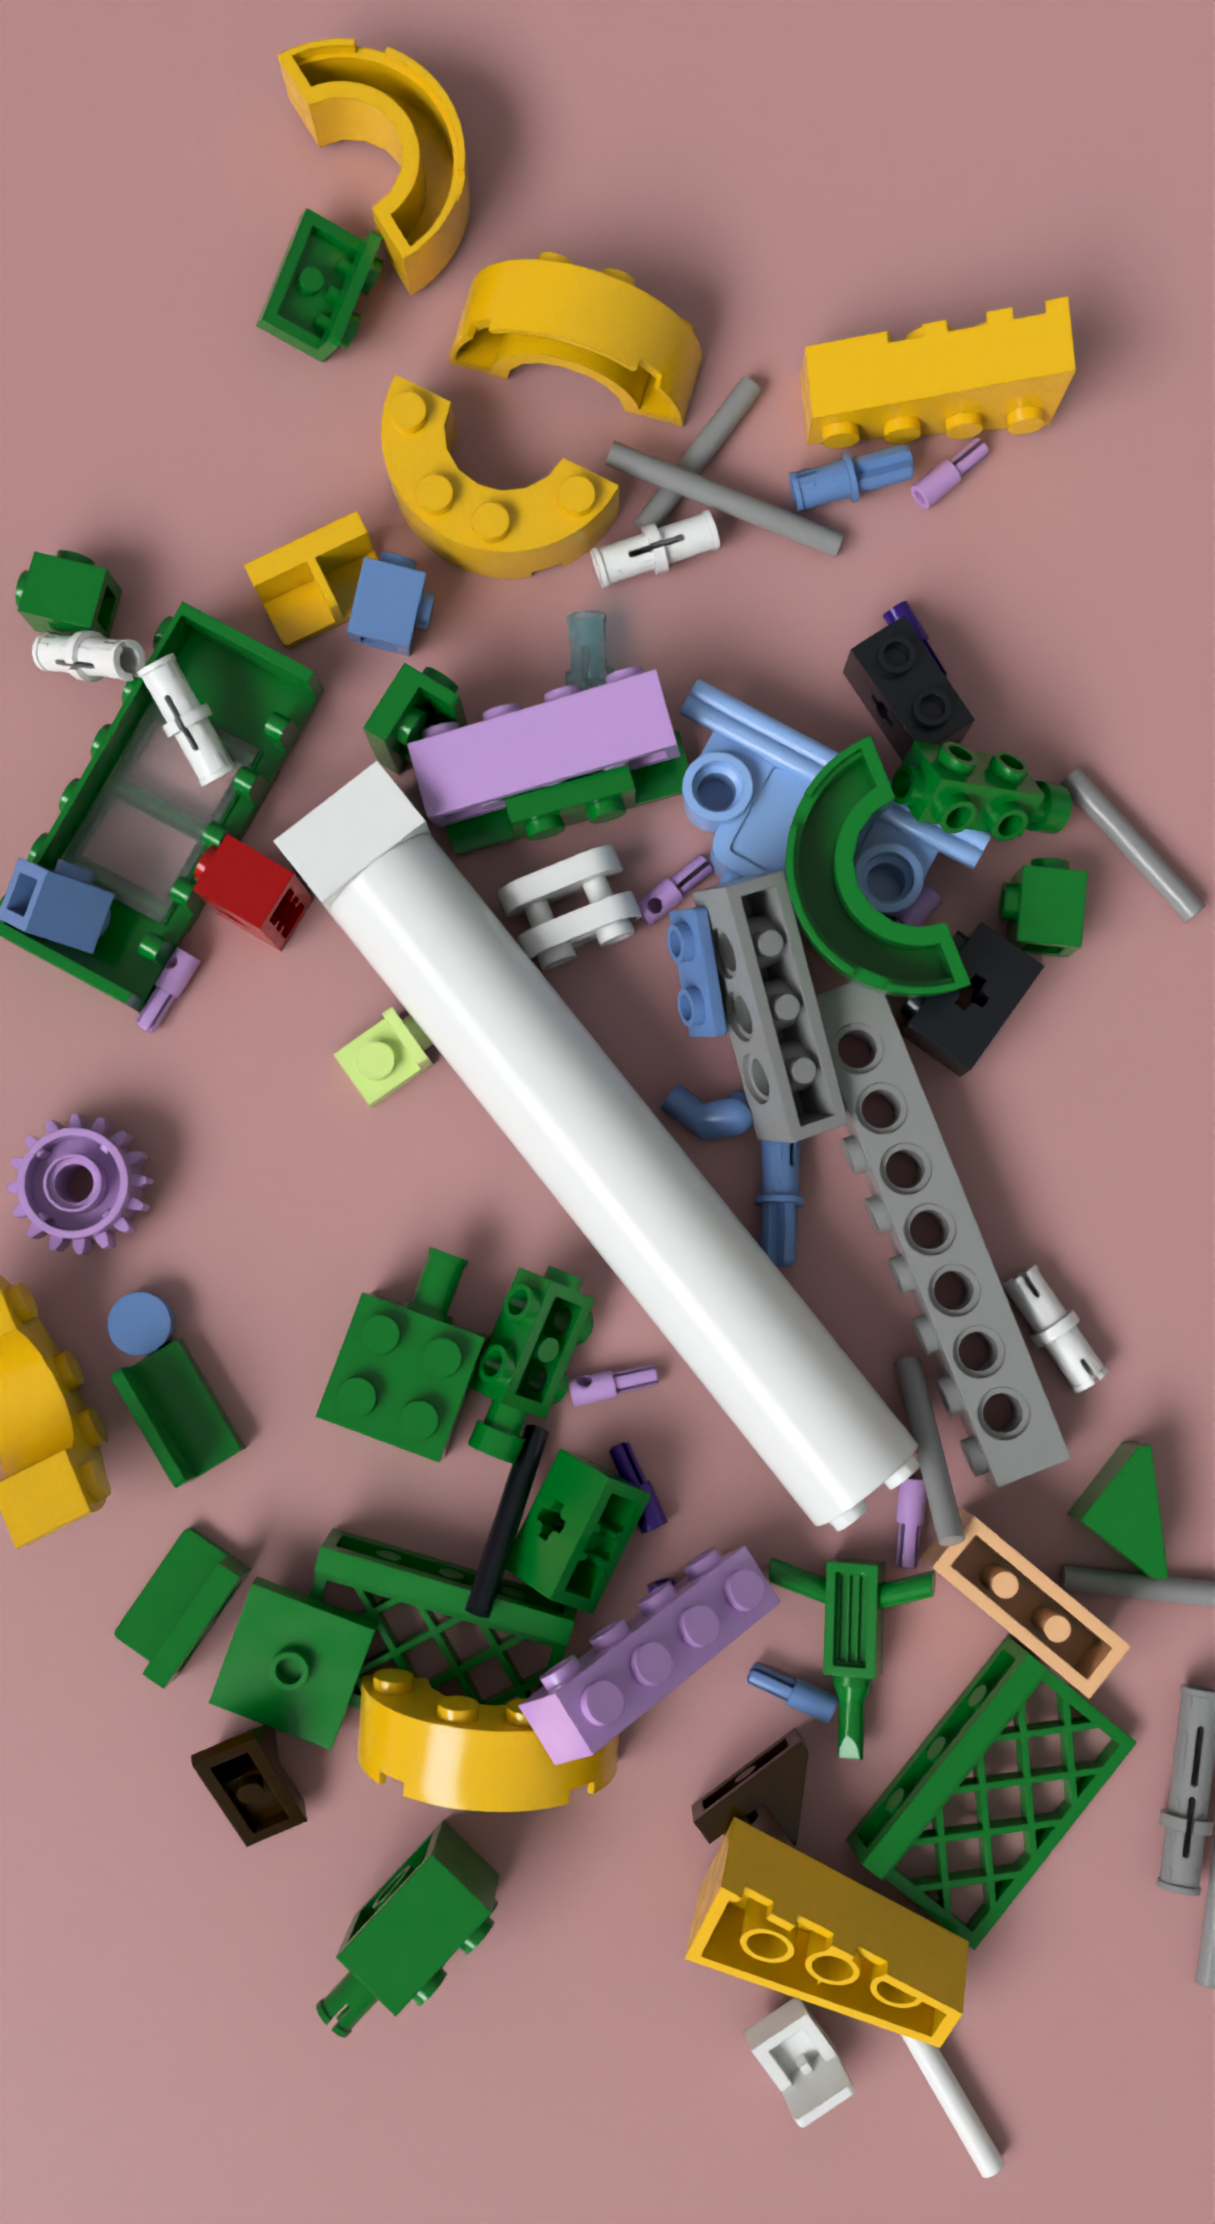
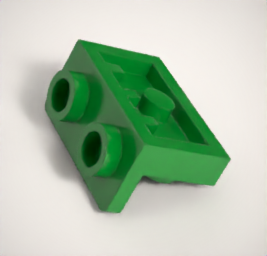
[363,662,467,775]

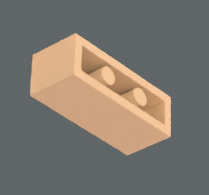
[920,1508,1131,1699]

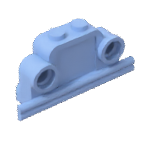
[680,679,992,932]

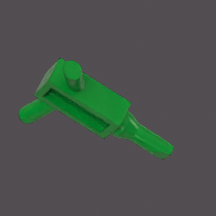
[769,1557,936,1760]

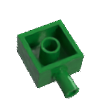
[315,1247,490,1463]
[316,1820,500,2038]

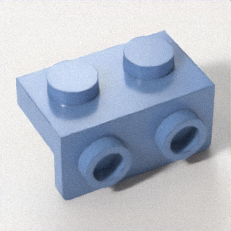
[667,906,729,1038]

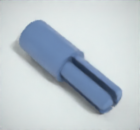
[747,1662,838,1724]

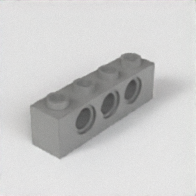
[692,870,848,1143]

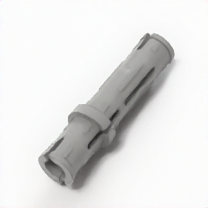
[1157,1684,1215,1896]

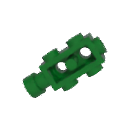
[891,741,1072,841]
[468,1265,595,1464]

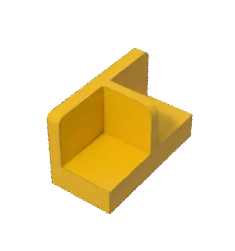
[244,511,378,649]

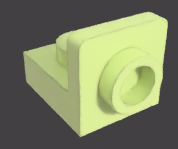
[333,1006,434,1108]

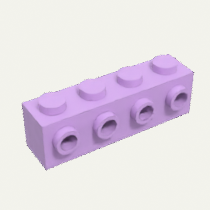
[407,666,681,828]
[518,1546,781,1765]

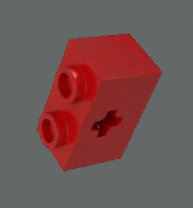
[192,834,314,952]

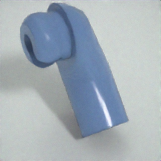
[660,1083,753,1141]

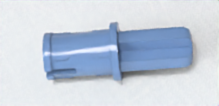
[788,444,915,513]
[754,1140,805,1267]

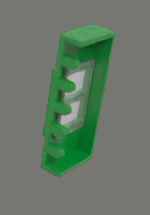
[0,601,324,1013]

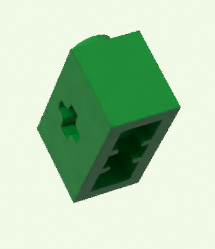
[506,1448,651,1614]

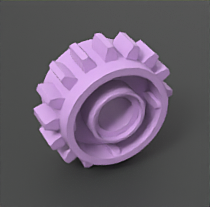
[7,1114,154,1255]

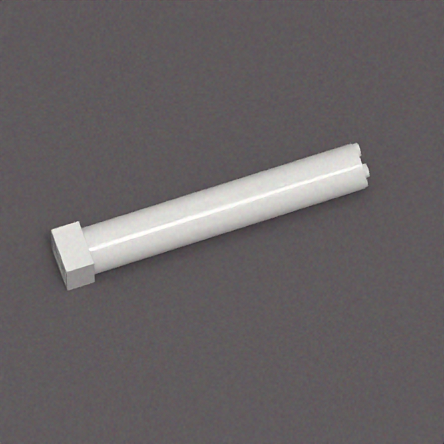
[273,761,921,1532]

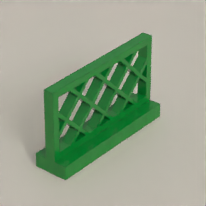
[309,1528,577,1709]
[846,1635,1137,1950]

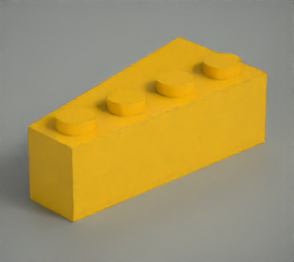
[800,296,1076,449]
[684,1817,969,2048]

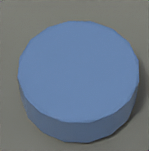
[107,1292,176,1356]

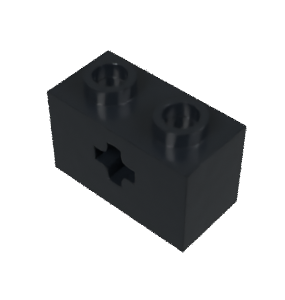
[843,616,975,761]
[900,922,1045,1077]

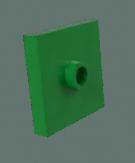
[209,1576,379,1750]

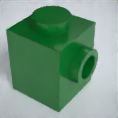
[15,550,122,639]
[998,858,1088,958]

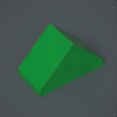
[1067,1441,1168,1580]

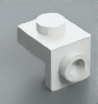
[743,1997,855,2128]

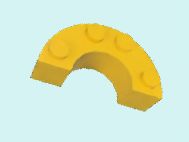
[277,38,471,296]
[449,252,703,427]
[381,374,619,579]
[0,1275,111,1549]
[357,1668,619,1812]

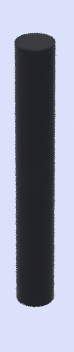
[465,1425,549,1618]

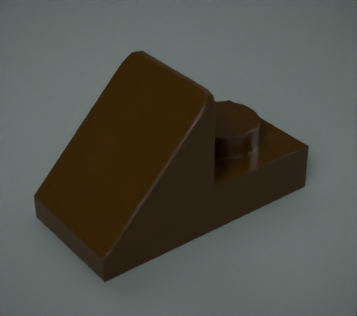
[191,1724,307,1847]
[691,1728,809,1846]

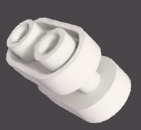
[497,845,642,970]

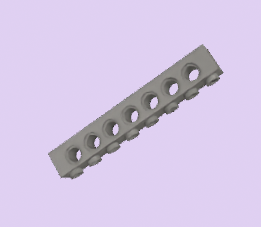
[816,982,1071,1487]

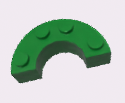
[785,735,971,998]

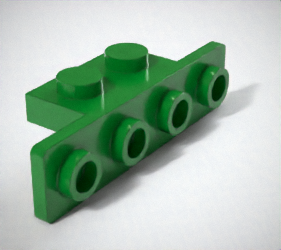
[446,730,689,855]

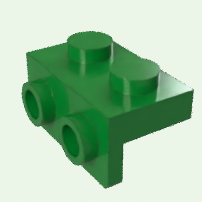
[256,208,383,362]

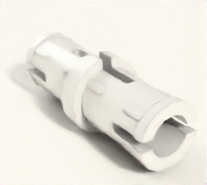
[590,510,720,588]
[32,630,146,682]
[137,653,238,787]
[1002,1264,1109,1394]

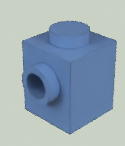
[347,552,436,657]
[0,858,115,954]

